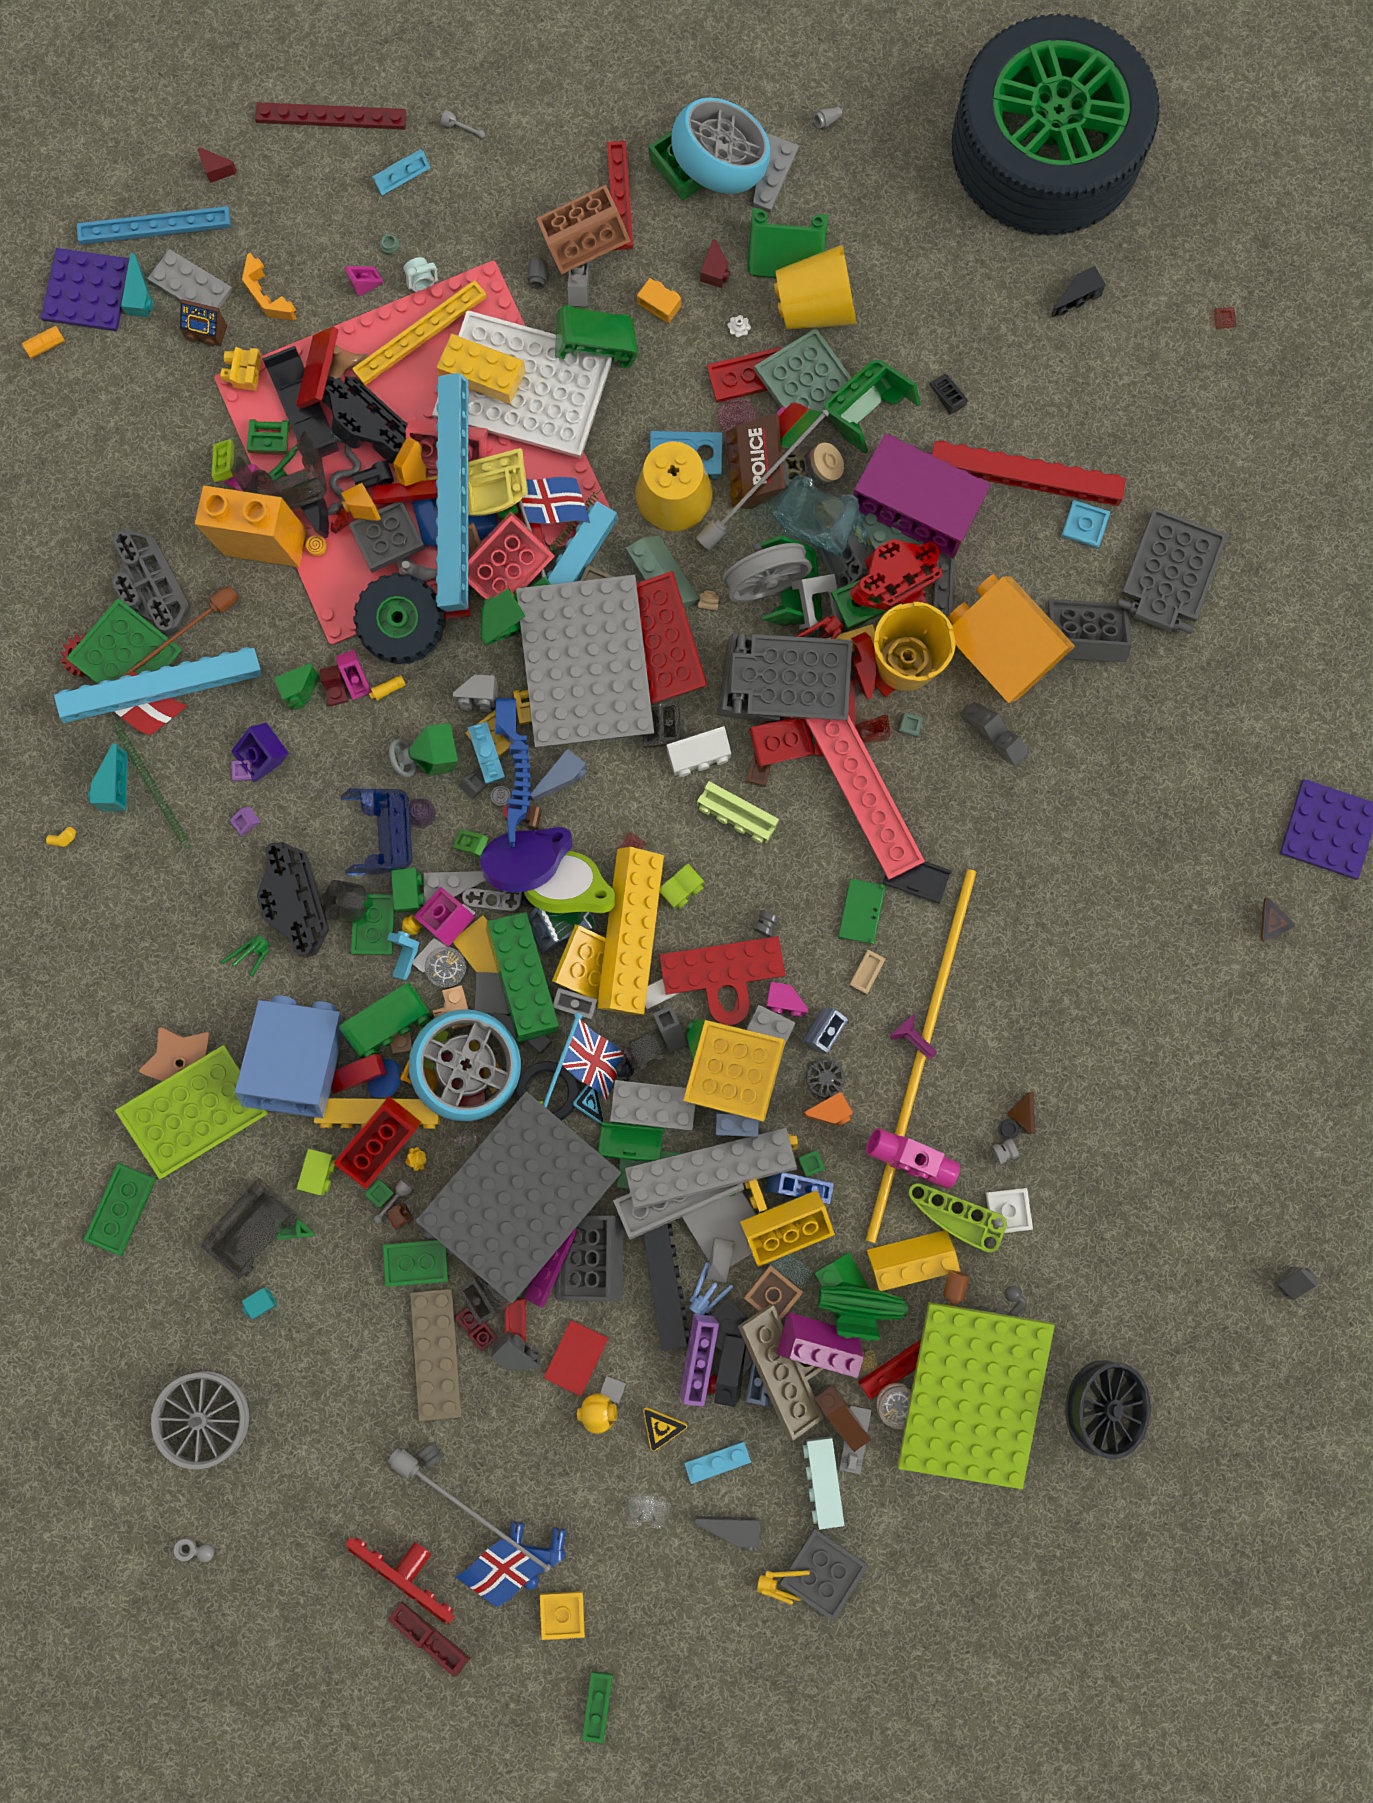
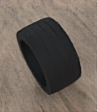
[516,1061,579,1121]

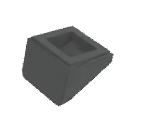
[459,770,489,799]

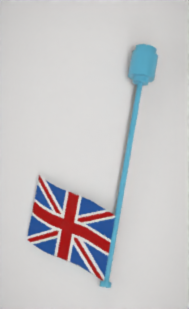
[543,1012,624,1107]

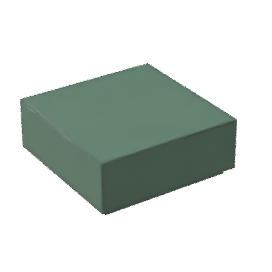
[899,712,923,737]

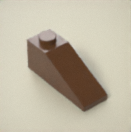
[814,1386,871,1452]

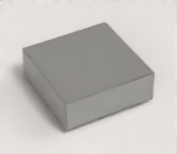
[600,1376,626,1404]

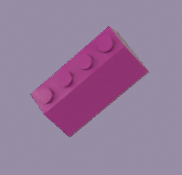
[776,1312,864,1378]

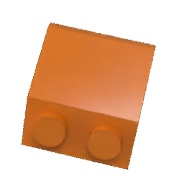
[803,1092,853,1127]

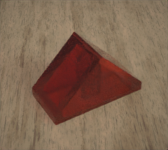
[855,714,891,744]

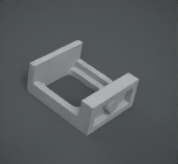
[791,574,843,630]

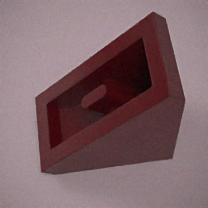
[198,147,237,183]

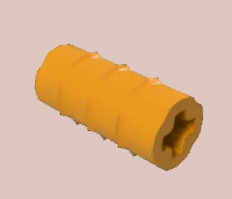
[22,326,65,359]

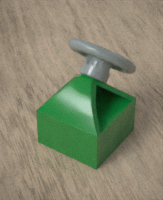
[389,723,458,778]

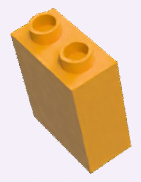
[195,485,307,568]
[948,574,1075,703]

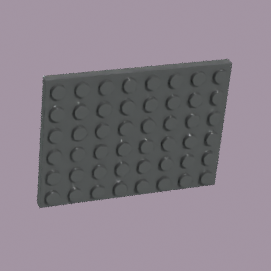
[416,1091,622,1303]

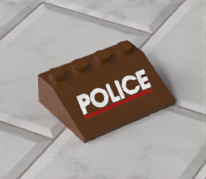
[725,413,785,509]

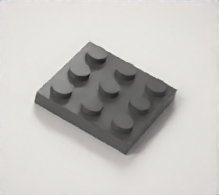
[349,502,425,573]
[780,1528,868,1622]

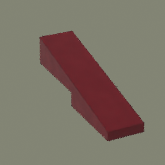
[388,1602,471,1677]

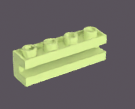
[697,781,779,844]

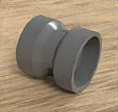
[753,910,780,937]

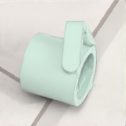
[403,257,438,292]

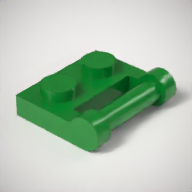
[247,419,290,454]

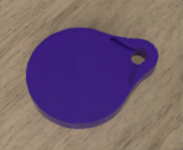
[480,827,572,892]

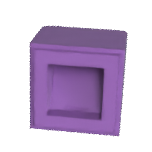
[230,807,261,836]

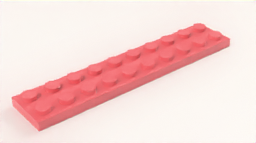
[804,715,925,880]

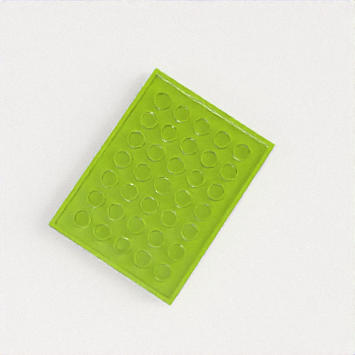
[897,1302,1055,1489]

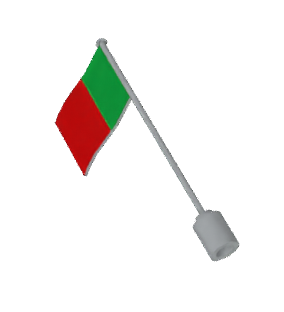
[696,403,829,550]

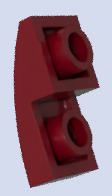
[455,1303,497,1351]

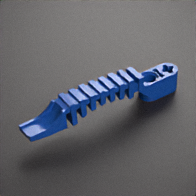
[495,698,530,847]

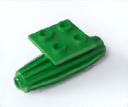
[818,1286,908,1341]

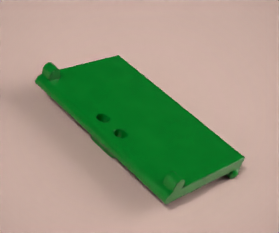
[838,878,886,945]
[598,1122,664,1161]

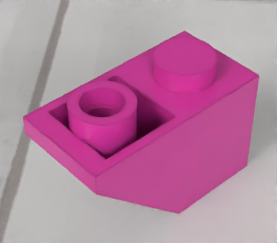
[766,982,808,1017]

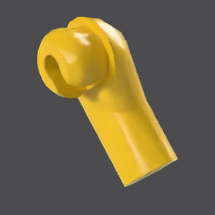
[46,827,76,847]

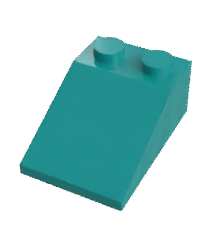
[88,744,128,812]

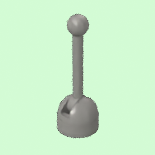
[441,110,485,138]
[374,1178,414,1223]

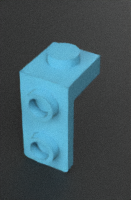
[387,931,420,980]

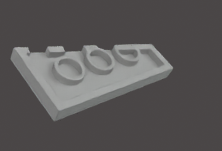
[753,133,799,213]

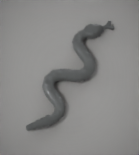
[327,445,361,515]

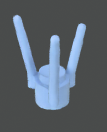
[689,1262,733,1315]

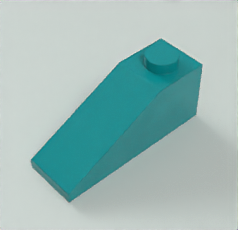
[121,253,154,317]

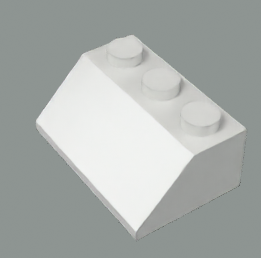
[667,726,731,777]

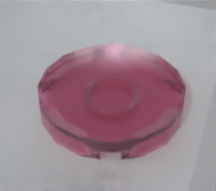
[718,398,757,433]

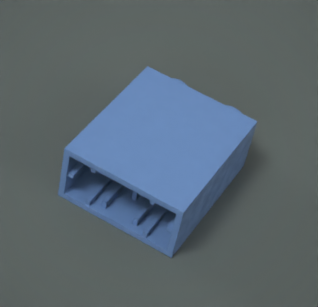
[235,995,344,1119]

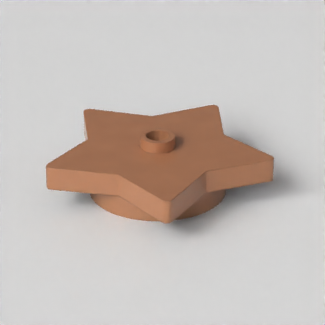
[139,1027,210,1081]

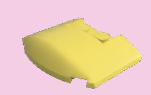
[468,448,528,516]

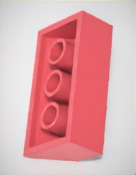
[406,420,487,469]

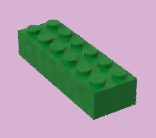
[486,912,559,1042]

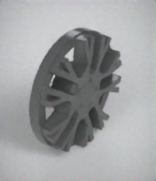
[807,1059,845,1098]

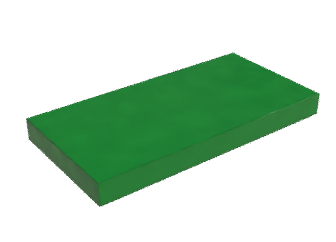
[83,1163,157,1256]

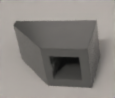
[653,1006,688,1053]
[1273,1267,1319,1300]
[491,1330,541,1370]

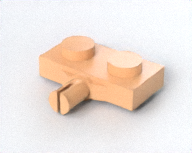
[433,985,471,1030]

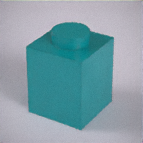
[242,1287,278,1319]

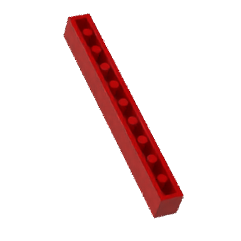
[931,440,1126,506]

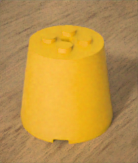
[774,245,857,330]
[635,442,713,531]
[874,602,956,691]

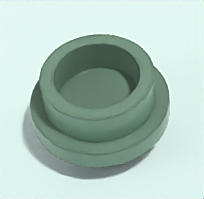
[380,234,399,254]

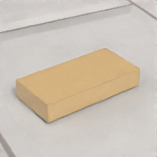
[849,950,885,995]

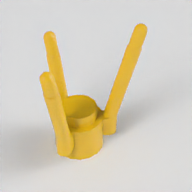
[757,1571,810,1605]

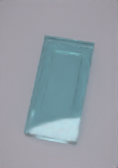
[768,1254,813,1288]

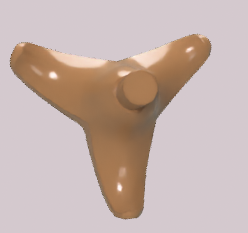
[328,345,368,379]

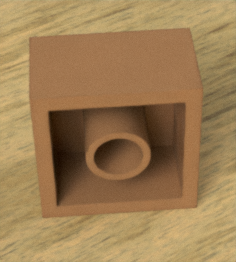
[743,1265,803,1320]

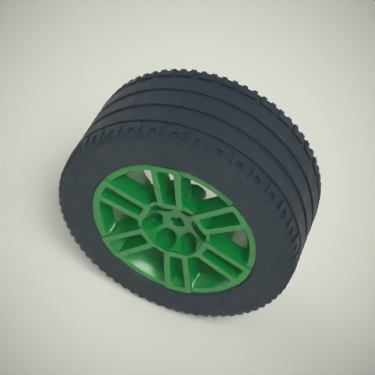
[952,14,1160,235]

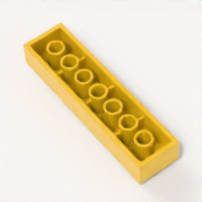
[597,847,664,1015]

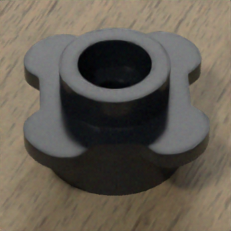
[616,1057,634,1081]

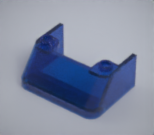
[341,788,413,875]

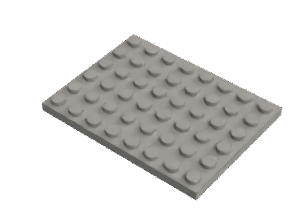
[516,575,654,748]

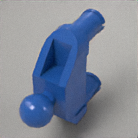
[509,1521,566,1590]

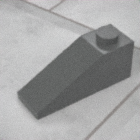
[695,1516,760,1551]

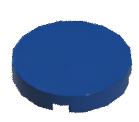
[368,1059,402,1099]

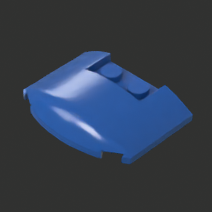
[412,498,498,547]

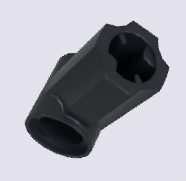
[352,460,394,489]

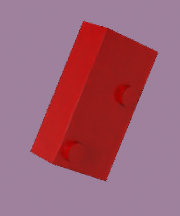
[333,1096,421,1189]

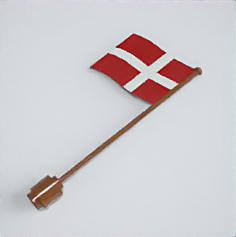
[113,586,239,736]

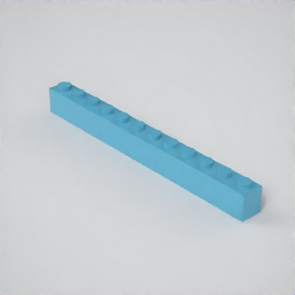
[436,373,468,612]

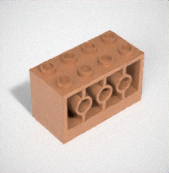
[536,185,630,274]

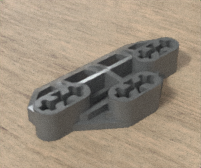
[112,529,191,636]

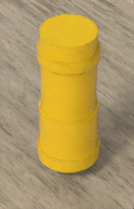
[369,675,406,701]

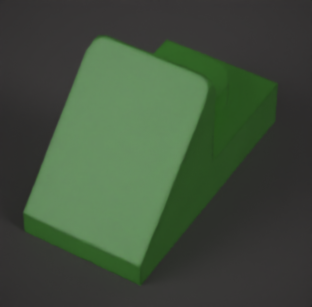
[453,829,489,859]

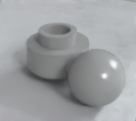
[174,1537,214,1562]

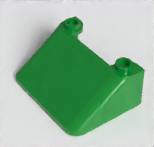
[747,208,828,278]

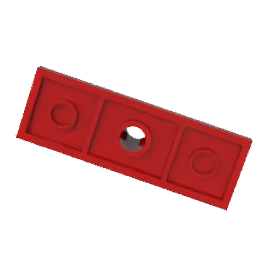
[345,1537,455,1625]

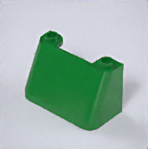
[555,305,638,368]

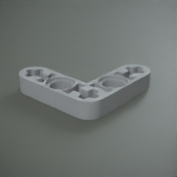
[462,888,522,912]

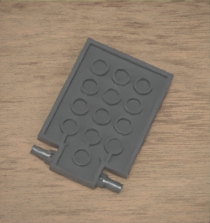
[1117,507,1228,634]
[728,634,852,721]

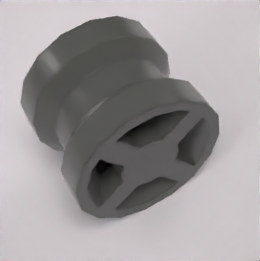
[417,1442,444,1469]

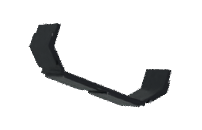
[262,346,339,464]

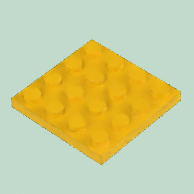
[683,1020,786,1122]

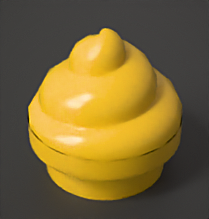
[402,915,422,935]

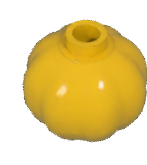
[577,1393,617,1434]

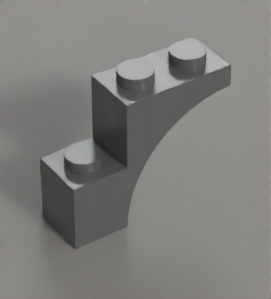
[960,702,1029,766]

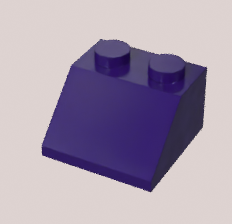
[231,723,289,782]

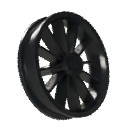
[1065,1360,1151,1459]

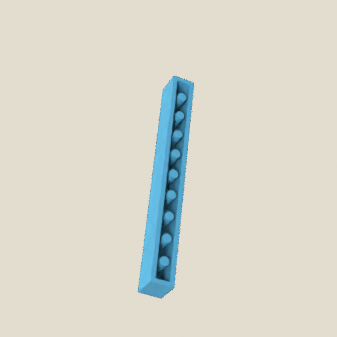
[54,647,262,723]

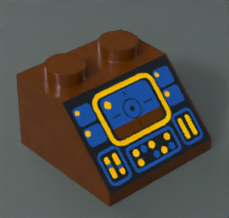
[180,299,228,347]

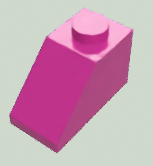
[336,650,371,700]

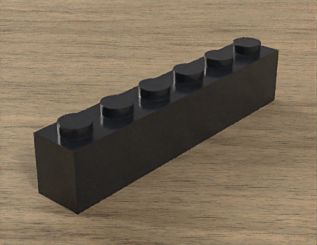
[644,1223,690,1350]

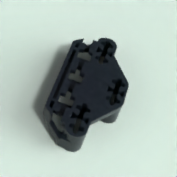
[321,376,408,465]
[257,842,329,958]

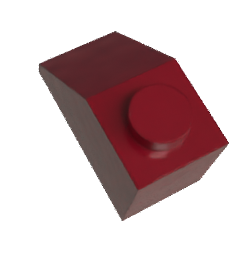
[700,239,730,288]

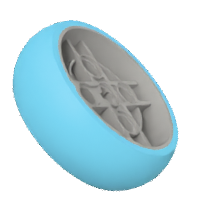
[671,98,770,194]
[409,1009,521,1121]

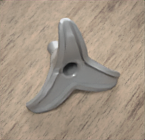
[396,557,438,581]

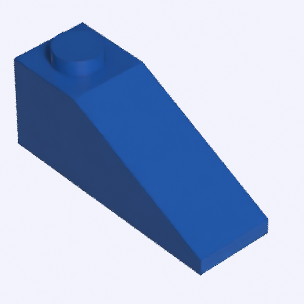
[765,1173,834,1204]

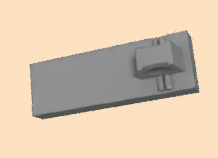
[839,1405,871,1474]

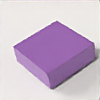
[231,760,252,782]

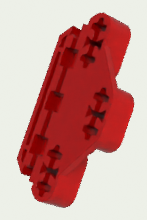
[850,539,942,610]

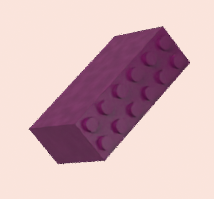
[849,434,991,559]

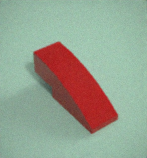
[851,632,876,699]
[331,1054,387,1094]

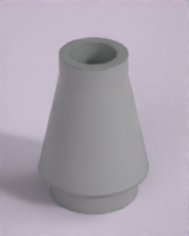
[813,106,842,129]

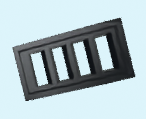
[930,374,968,415]

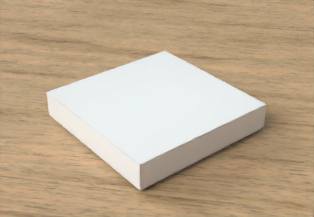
[985,1188,1033,1233]

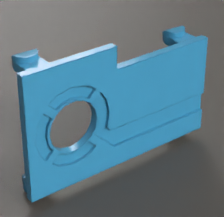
[650,431,722,479]

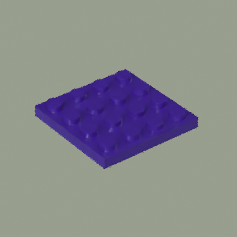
[40,248,130,331]
[1280,779,1373,880]

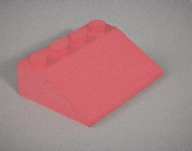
[468,511,555,599]

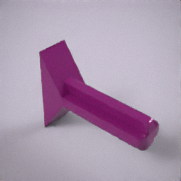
[890,1014,937,1059]

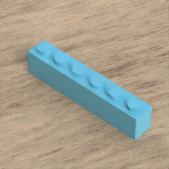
[546,501,618,584]

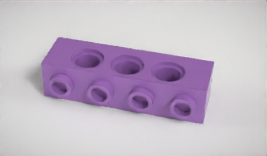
[679,1314,719,1406]

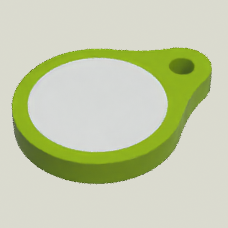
[524,851,615,913]

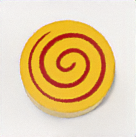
[306,535,327,556]

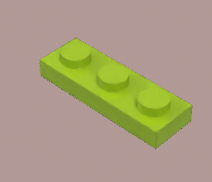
[211,439,234,482]

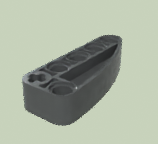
[812,499,869,589]

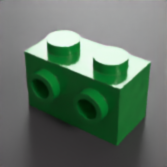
[391,868,424,913]

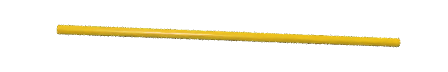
[866,869,977,1243]

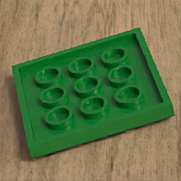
[66,598,182,684]

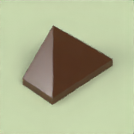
[1008,1092,1035,1134]

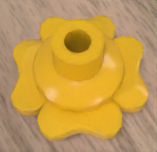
[405,1147,427,1171]

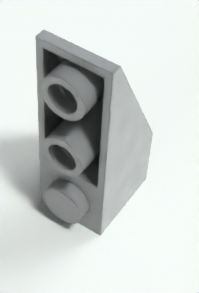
[568,261,590,306]

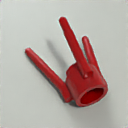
[795,615,844,639]

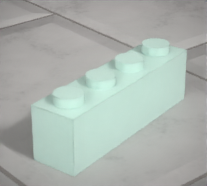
[803,1436,844,1529]

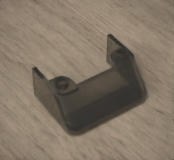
[231,431,327,510]

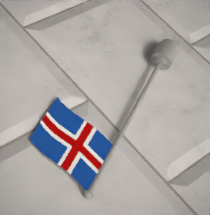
[519,477,590,578]
[388,1448,551,1607]

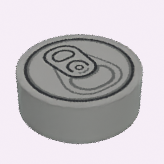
[491,786,511,807]

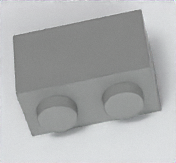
[553,988,598,1022]

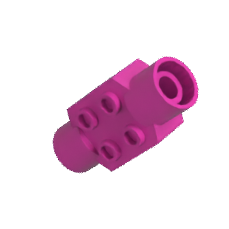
[866,1128,960,1189]

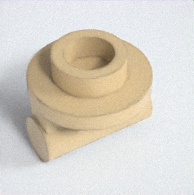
[698,591,719,611]

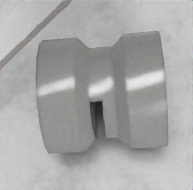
[991,1138,1019,1165]

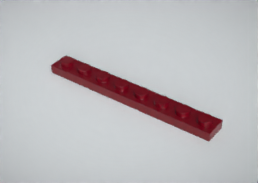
[255,102,407,130]

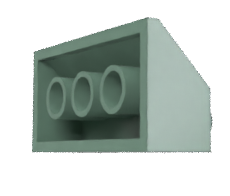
[626,535,700,608]

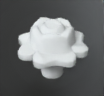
[728,315,751,338]

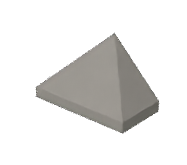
[706,1237,735,1283]

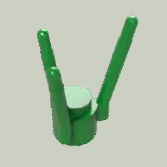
[267,444,314,487]
[221,934,270,976]

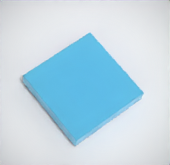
[1061,500,1110,549]

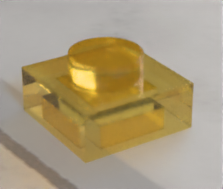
[859,1349,879,1376]

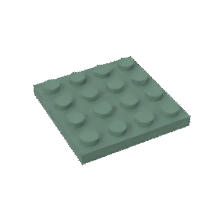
[753,328,851,412]

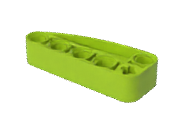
[909,1183,1007,1253]

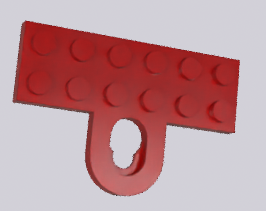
[659,936,786,1026]

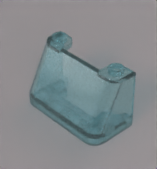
[770,475,859,556]

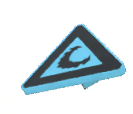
[573,1085,604,1123]

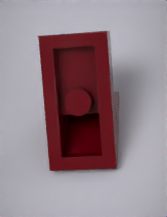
[320,665,349,707]

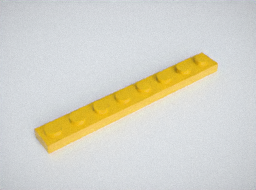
[352,280,487,386]

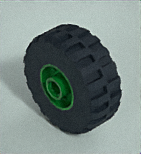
[353,573,445,664]

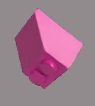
[414,887,475,947]

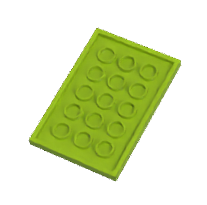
[115,1044,268,1179]

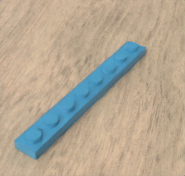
[77,206,231,245]

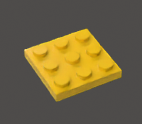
[552,925,606,1000]

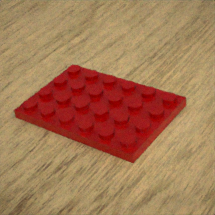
[636,571,708,705]

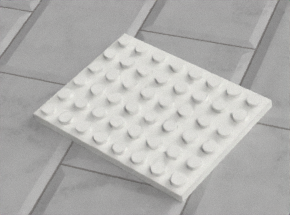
[432,310,613,458]

